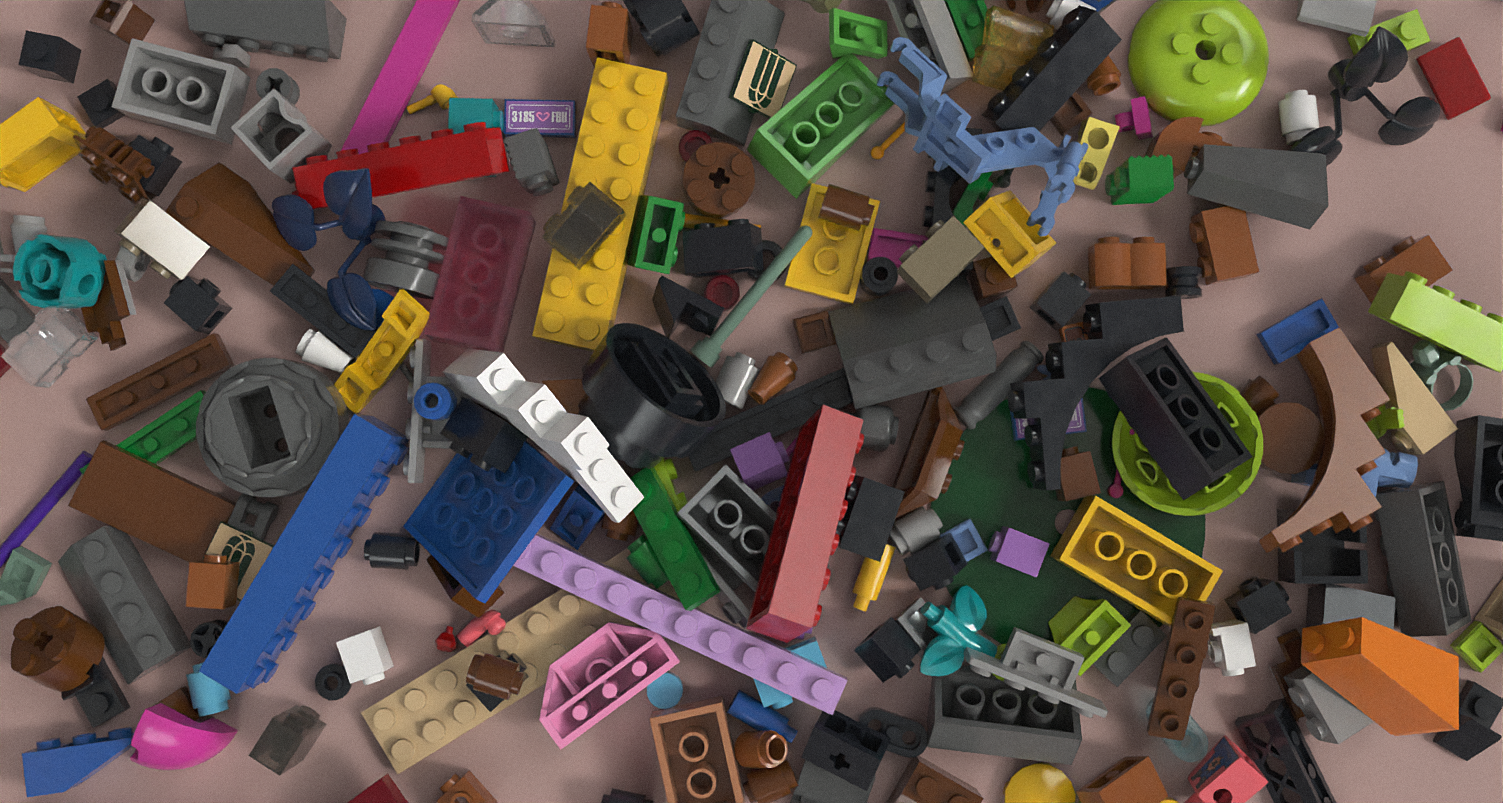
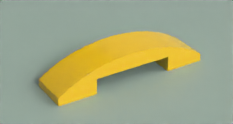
[334,289,430,414]

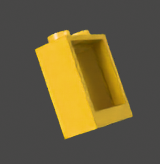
[0,97,86,192]
[963,190,1057,278]

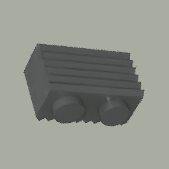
[504,128,560,196]

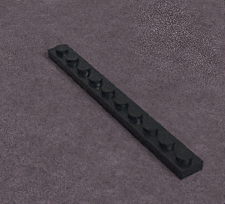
[688,296,1021,472]

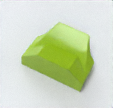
[1048,596,1131,676]

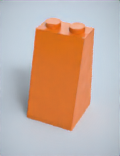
[1301,617,1459,736]

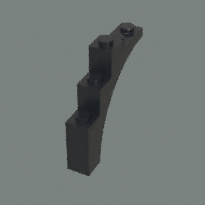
[1007,296,1184,490]

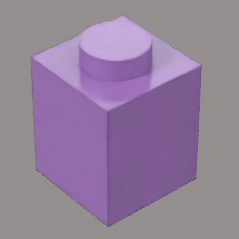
[730,432,790,491]
[988,526,1049,578]

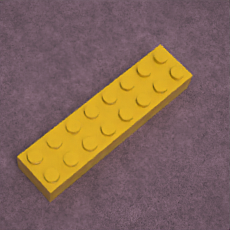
[532,57,669,352]

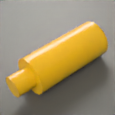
[852,544,896,612]

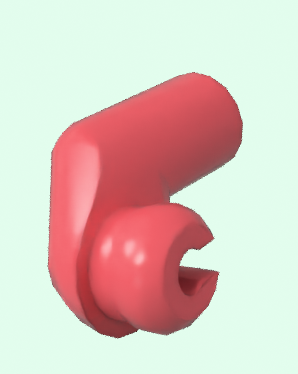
[456,610,506,647]

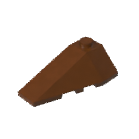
[165,162,315,286]

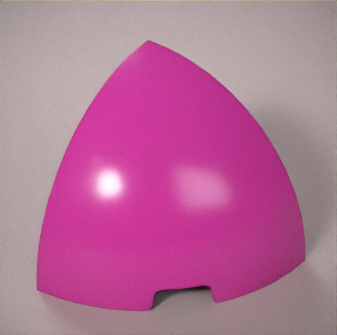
[130,703,238,770]

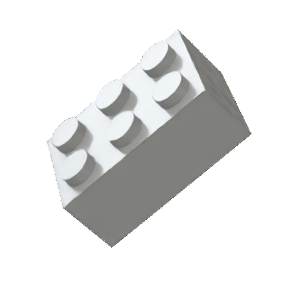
[112,38,251,145]

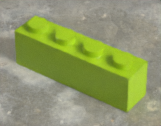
[1368,271,1503,373]

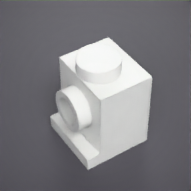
[1208,619,1256,676]

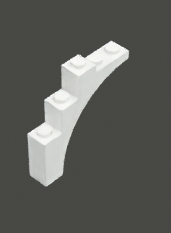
[443,348,644,523]

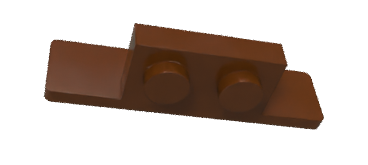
[1147,597,1216,741]

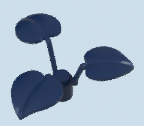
[271,168,386,331]

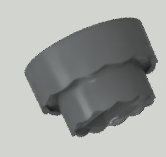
[196,358,350,497]

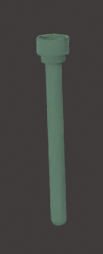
[690,225,813,368]

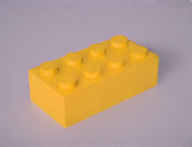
[1050,495,1223,628]

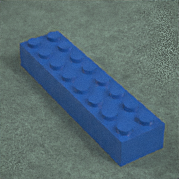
[199,414,409,694]

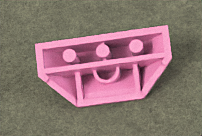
[539,622,680,750]

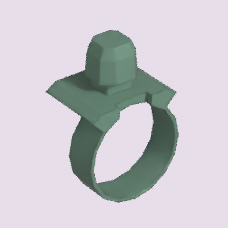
[1410,340,1474,411]

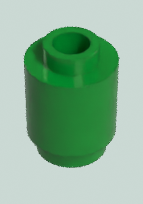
[626,534,669,589]

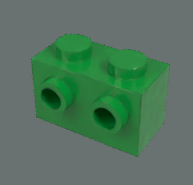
[627,195,685,274]

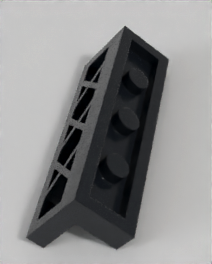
[1235,698,1336,803]

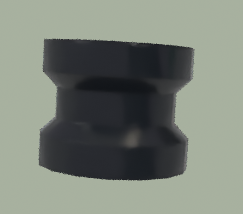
[1165,266,1202,299]
[190,619,228,658]

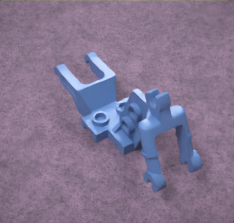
[877,37,1088,237]

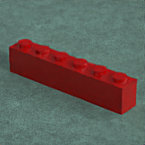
[293,122,509,209]

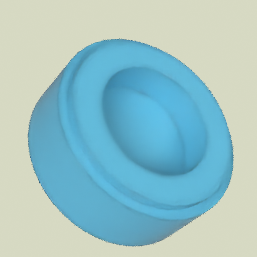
[647,671,683,709]

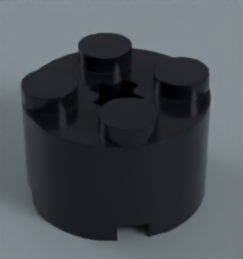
[623,0,700,57]

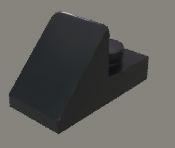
[652,275,725,339]
[61,657,131,728]
[1433,680,1503,761]

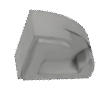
[212,44,251,68]

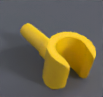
[407,84,458,114]

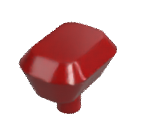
[435,626,456,652]

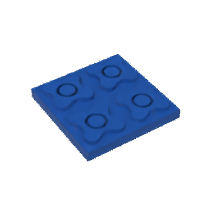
[403,441,575,604]

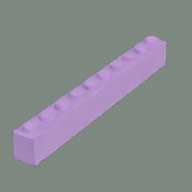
[513,533,848,715]

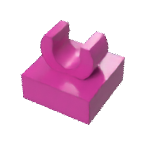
[1115,96,1153,140]

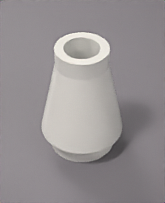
[295,329,353,374]

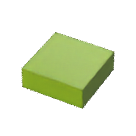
[1450,621,1503,673]

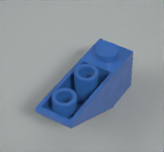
[22,727,134,797]

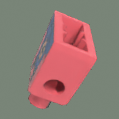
[1184,735,1268,803]

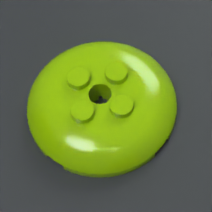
[1128,0,1269,127]
[1112,372,1263,516]

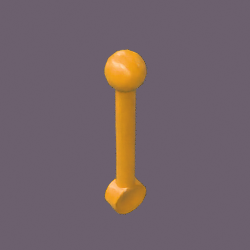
[870,122,905,160]

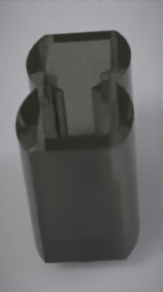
[542,182,626,270]

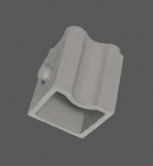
[231,89,332,183]

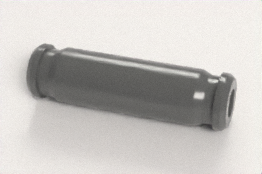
[953,341,1044,430]

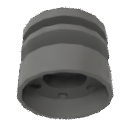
[363,220,452,300]

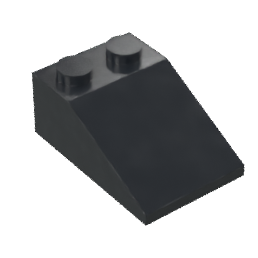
[1454,415,1503,529]

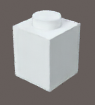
[336,626,394,686]

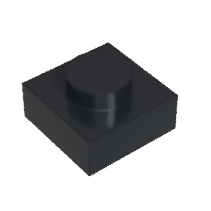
[77,79,125,128]

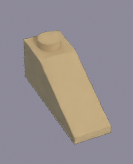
[1371,342,1458,455]

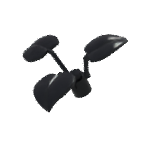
[1288,26,1440,166]

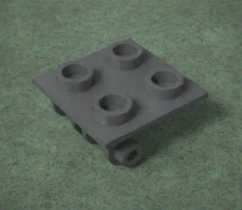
[790,760,876,803]

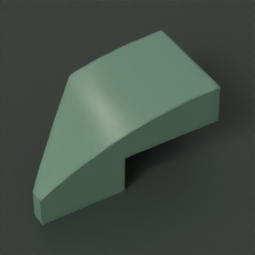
[0,546,52,606]

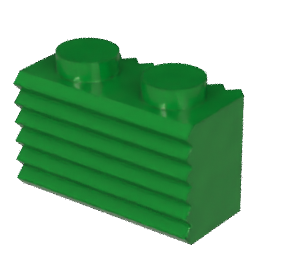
[1105,154,1174,205]

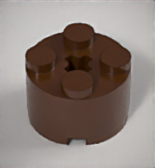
[682,142,755,219]
[11,606,105,692]

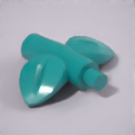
[920,585,997,676]

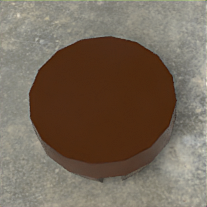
[1256,402,1325,474]

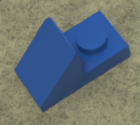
[550,484,605,550]

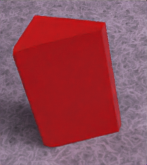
[1416,37,1491,120]

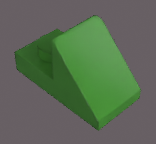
[829,8,888,59]

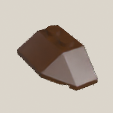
[892,386,965,518]

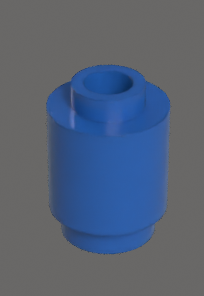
[414,383,457,421]

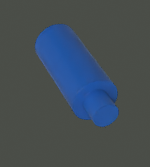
[726,690,798,743]

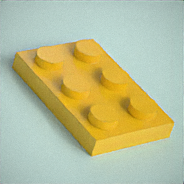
[784,183,880,305]

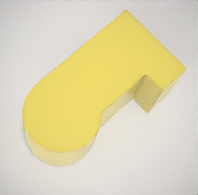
[1073,117,1120,190]

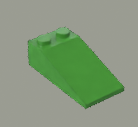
[746,53,895,199]

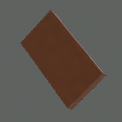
[68,440,236,562]

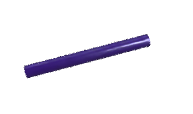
[0,451,93,568]

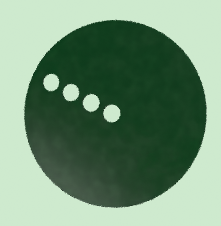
[930,387,1206,644]

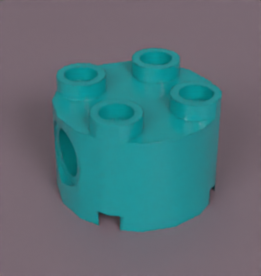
[13,234,108,309]

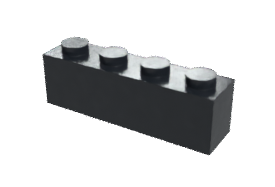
[982,5,1122,132]

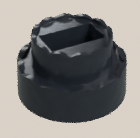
[578,323,726,469]

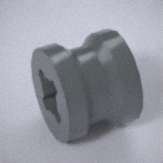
[256,68,300,105]

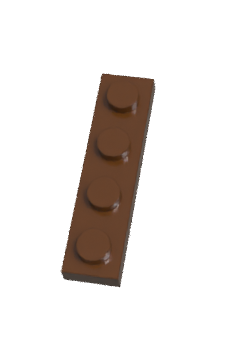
[86,333,235,431]

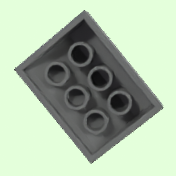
[828,275,997,409]

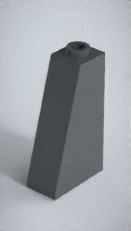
[1184,144,1329,230]

